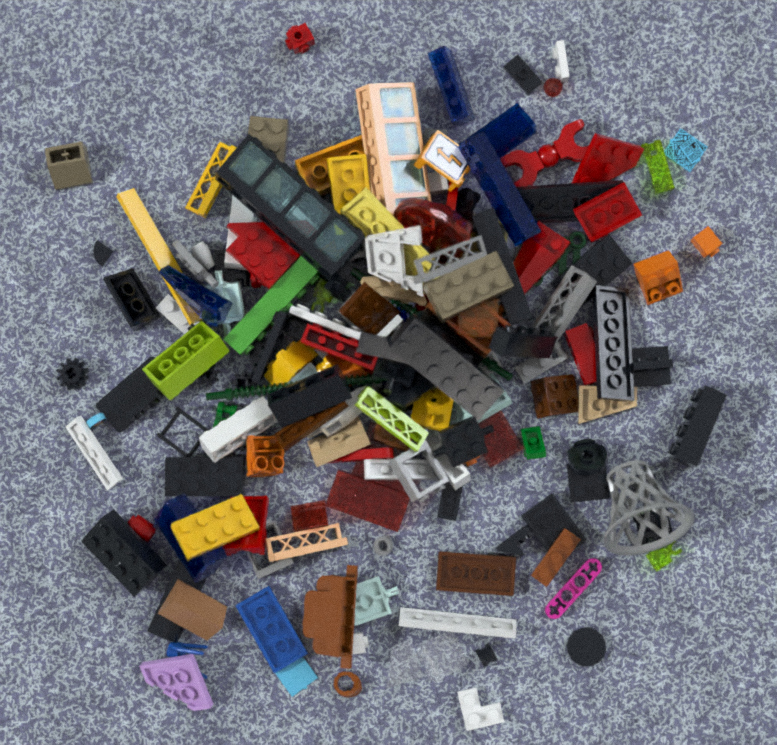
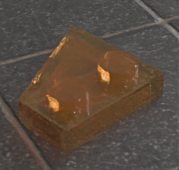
[457,299,499,337]

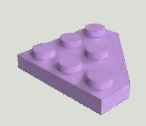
[140,654,213,711]

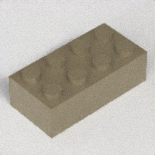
[242,116,289,199]
[424,251,514,323]

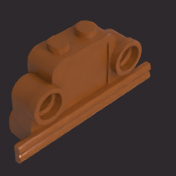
[303,565,358,669]

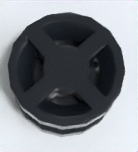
[475,643,498,668]

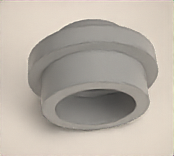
[373,536,393,556]

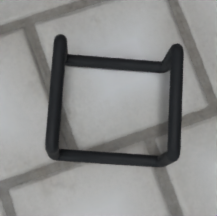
[157,407,209,457]

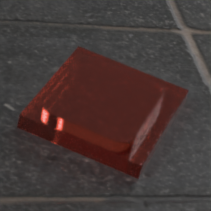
[291,500,328,532]

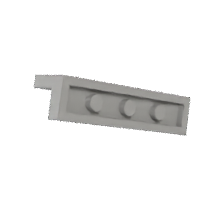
[412,235,487,284]
[532,265,597,344]

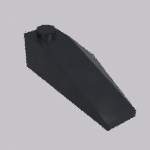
[388,370,437,408]

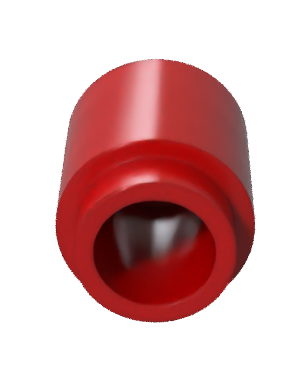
[128,515,157,542]

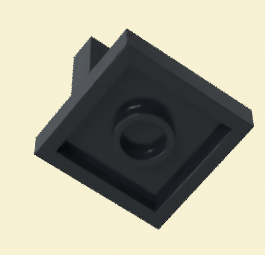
[632,346,673,387]

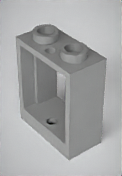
[389,440,450,502]
[246,518,295,579]

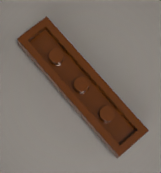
[274,401,349,451]

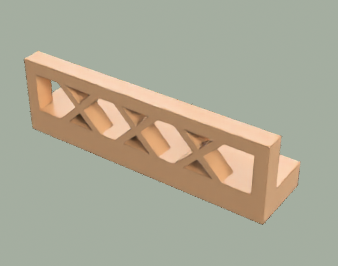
[265,523,348,562]

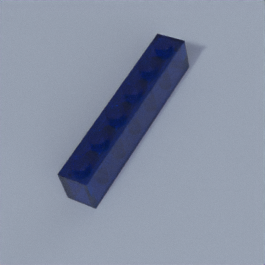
[458,132,542,247]

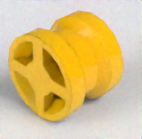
[315,355,340,372]

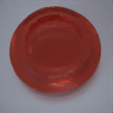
[543,78,562,97]

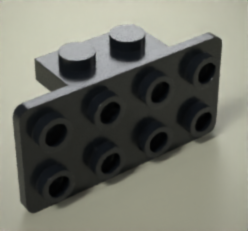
[96,356,164,433]

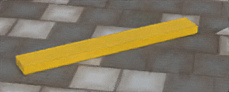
[116,188,207,325]

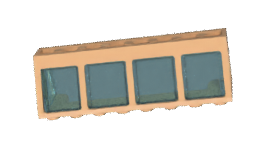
[355,82,436,236]

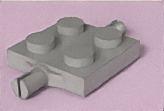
[172,239,219,289]

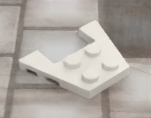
[365,226,425,296]

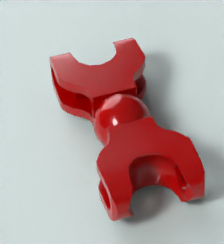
[499,119,588,187]

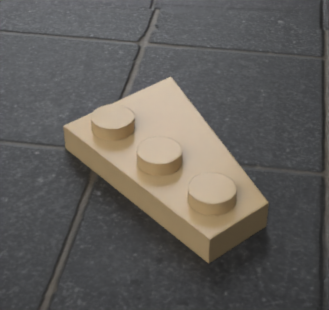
[360,276,427,306]
[578,385,637,424]

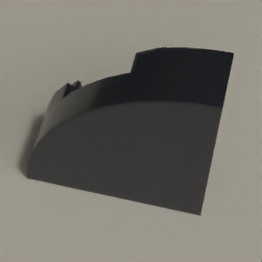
[94,240,113,267]

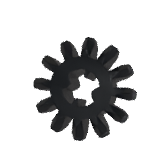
[56,358,89,390]

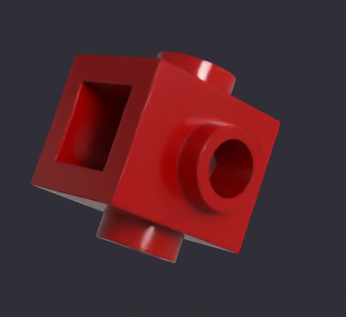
[285,22,315,55]

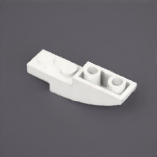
[307,386,368,439]

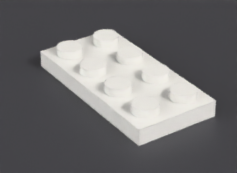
[289,304,363,340]

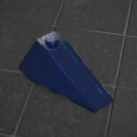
[159,265,233,327]

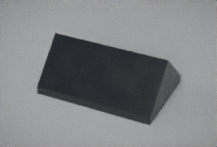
[103,268,161,331]

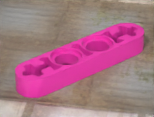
[545,558,602,619]

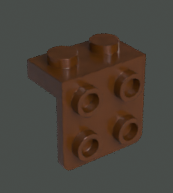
[530,374,579,419]

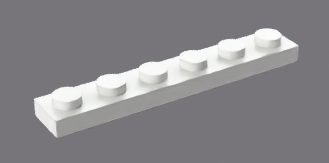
[399,607,516,638]

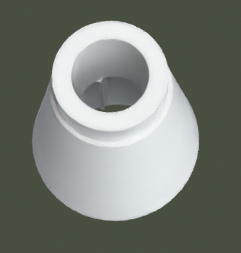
[191,241,215,270]

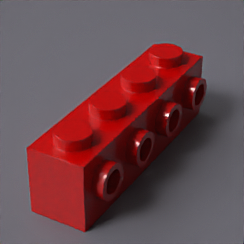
[300,323,379,372]

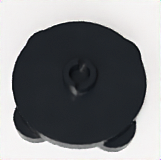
[454,188,481,221]

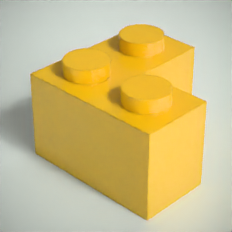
[264,340,318,385]

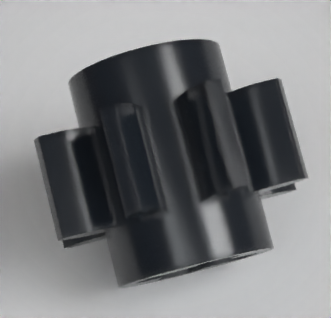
[198,364,221,386]
[231,371,257,390]

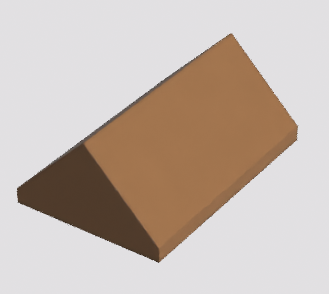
[158,579,227,641]

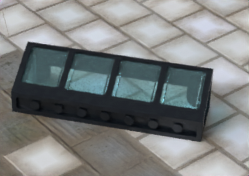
[215,134,366,282]

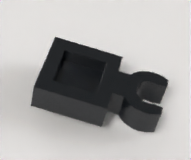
[324,273,351,303]

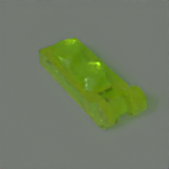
[641,139,675,195]

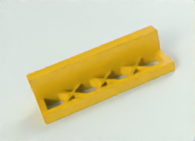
[185,142,239,218]

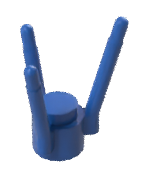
[167,642,208,679]

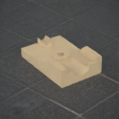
[307,416,370,467]

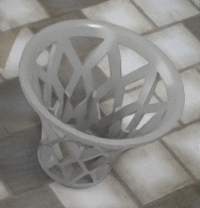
[603,460,694,555]

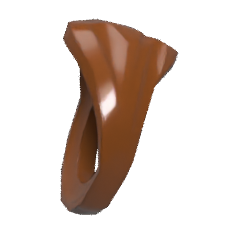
[333,671,362,698]

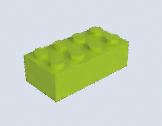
[142,320,230,400]

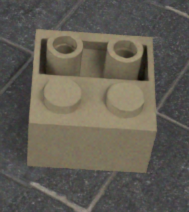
[44,141,93,190]

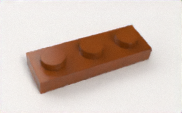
[530,528,581,587]

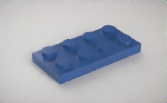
[235,585,308,673]

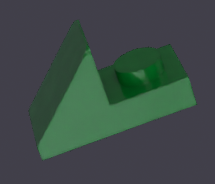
[521,426,546,460]

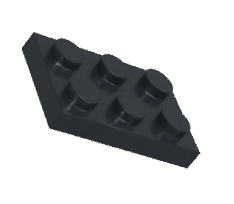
[521,493,587,551]

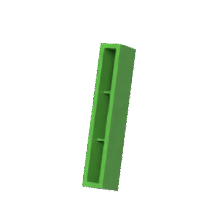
[224,256,320,356]

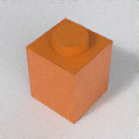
[690,226,722,258]

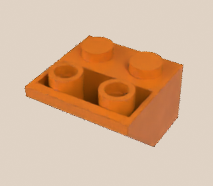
[633,250,683,305]

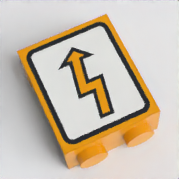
[414,130,475,192]

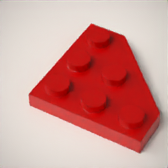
[571,133,644,183]

